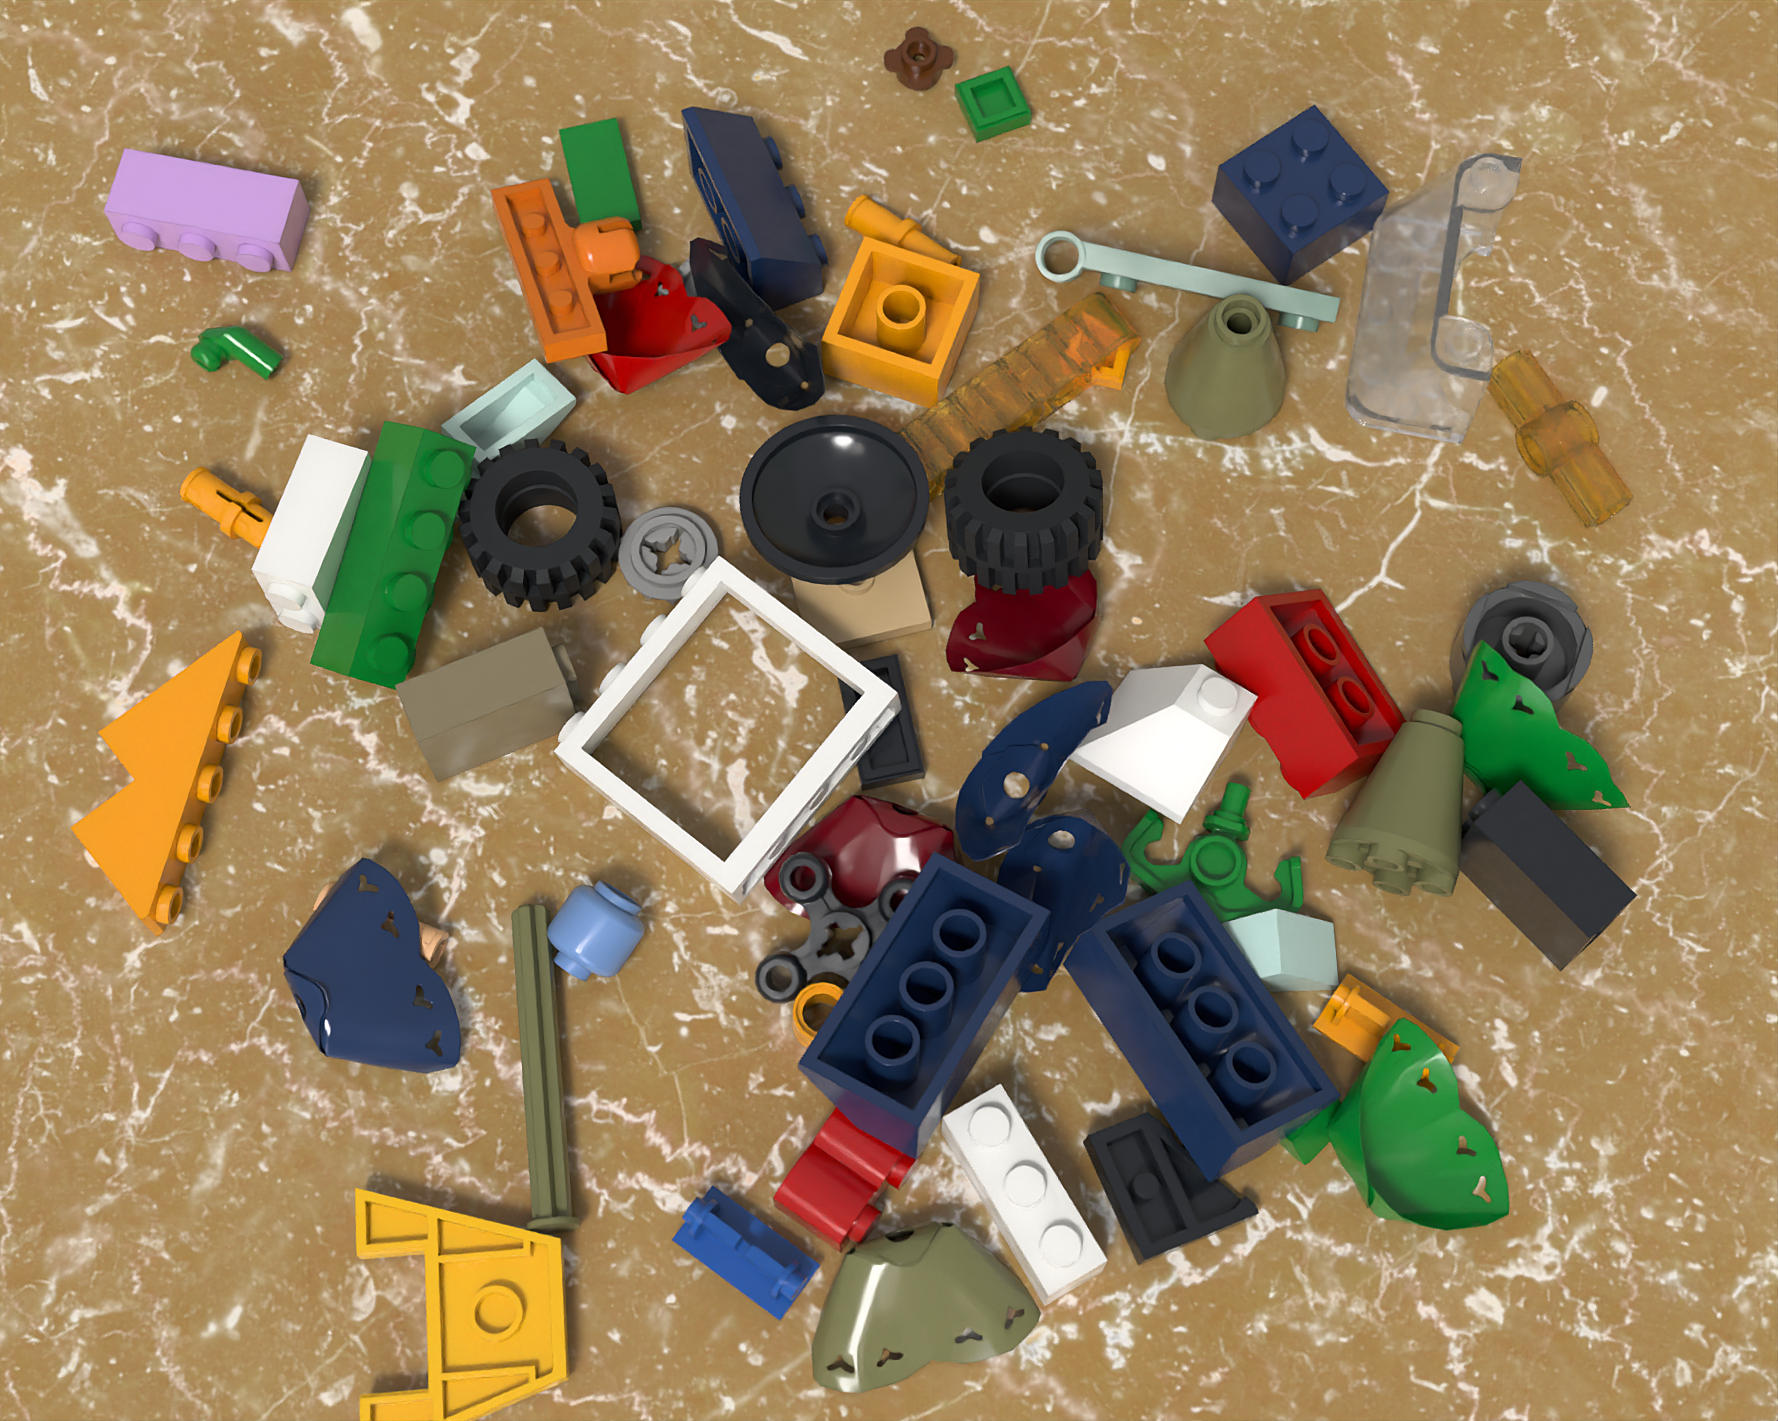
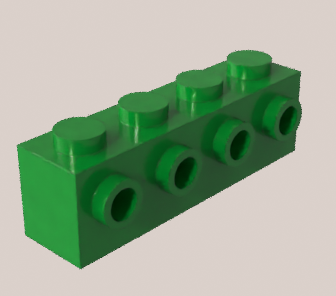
[310,421,476,690]

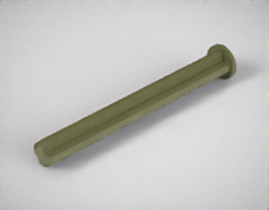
[511,904,581,1234]

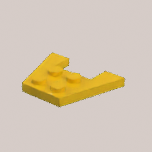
[355,1188,570,1421]

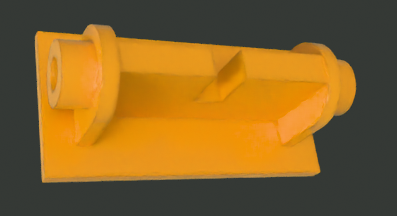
[1312,973,1460,1091]

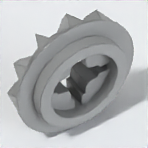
[619,507,719,605]

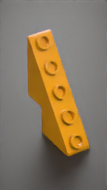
[70,630,262,937]

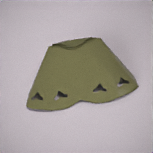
[811,1220,1041,1393]

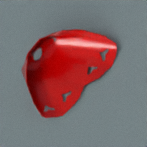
[583,254,732,395]

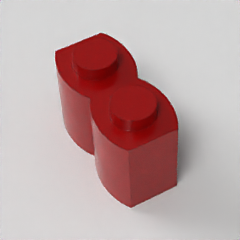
[773,1107,921,1253]

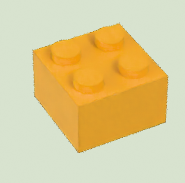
[821,236,980,411]

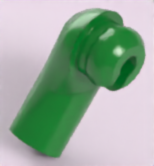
[190,325,284,381]

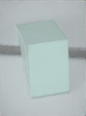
[1221,909,1339,992]

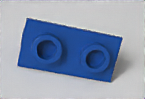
[672,1185,820,1321]

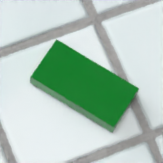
[559,118,643,232]

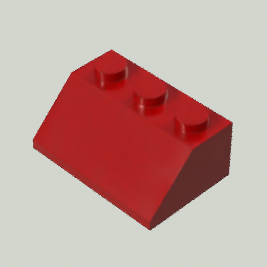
[1203,588,1407,800]

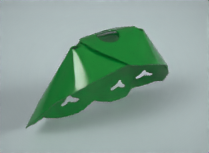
[1448,639,1631,810]
[1327,1018,1509,1231]

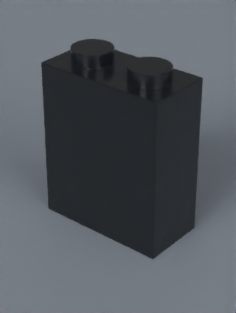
[1460,780,1637,971]

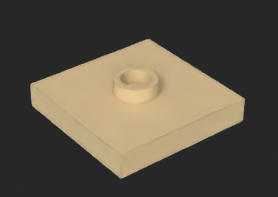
[789,521,932,657]

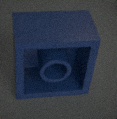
[1211,104,1389,286]

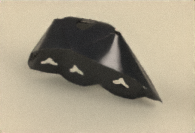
[689,237,825,411]

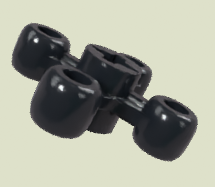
[755,852,916,1004]

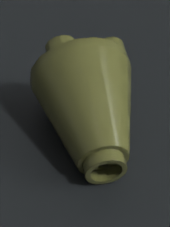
[1164,294,1287,441]
[1325,709,1465,897]

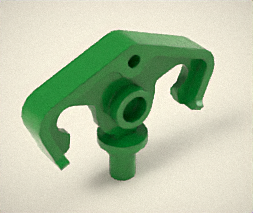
[1121,782,1304,923]

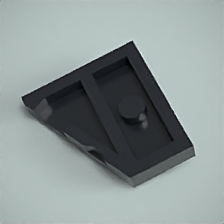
[1083,1112,1259,1266]

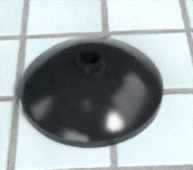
[739,415,930,585]

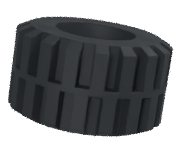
[944,426,1103,595]
[458,438,623,612]

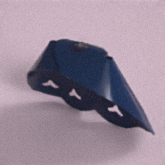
[955,681,1113,861]
[997,809,1131,993]
[283,858,461,1074]

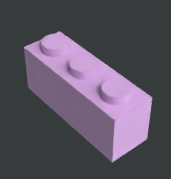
[104,148,310,272]

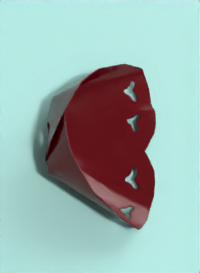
[945,568,1103,682]
[764,795,965,928]

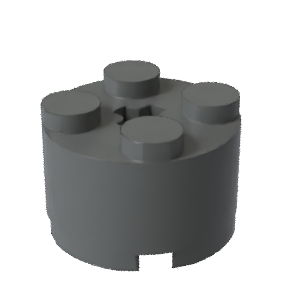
[1449,580,1593,714]

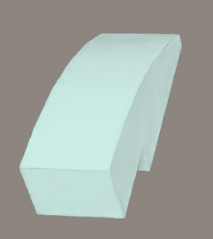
[441,358,576,525]

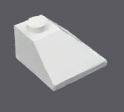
[1069,664,1258,824]

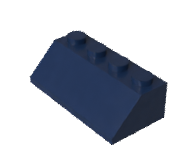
[798,852,1051,1160]
[1063,879,1341,1183]

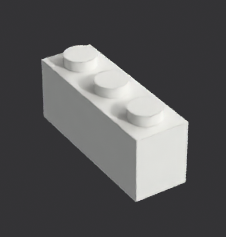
[941,1084,1108,1306]

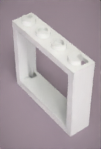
[554,556,902,905]

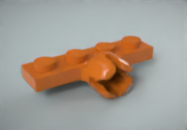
[490,178,642,364]

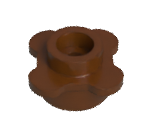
[884,27,954,91]

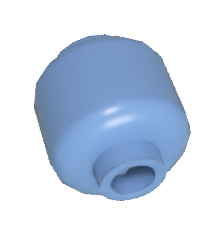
[547,880,645,981]

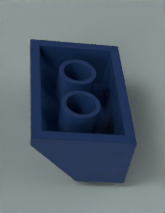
[681,106,829,312]

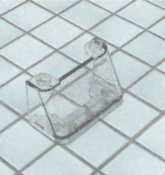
[1345,153,1522,444]

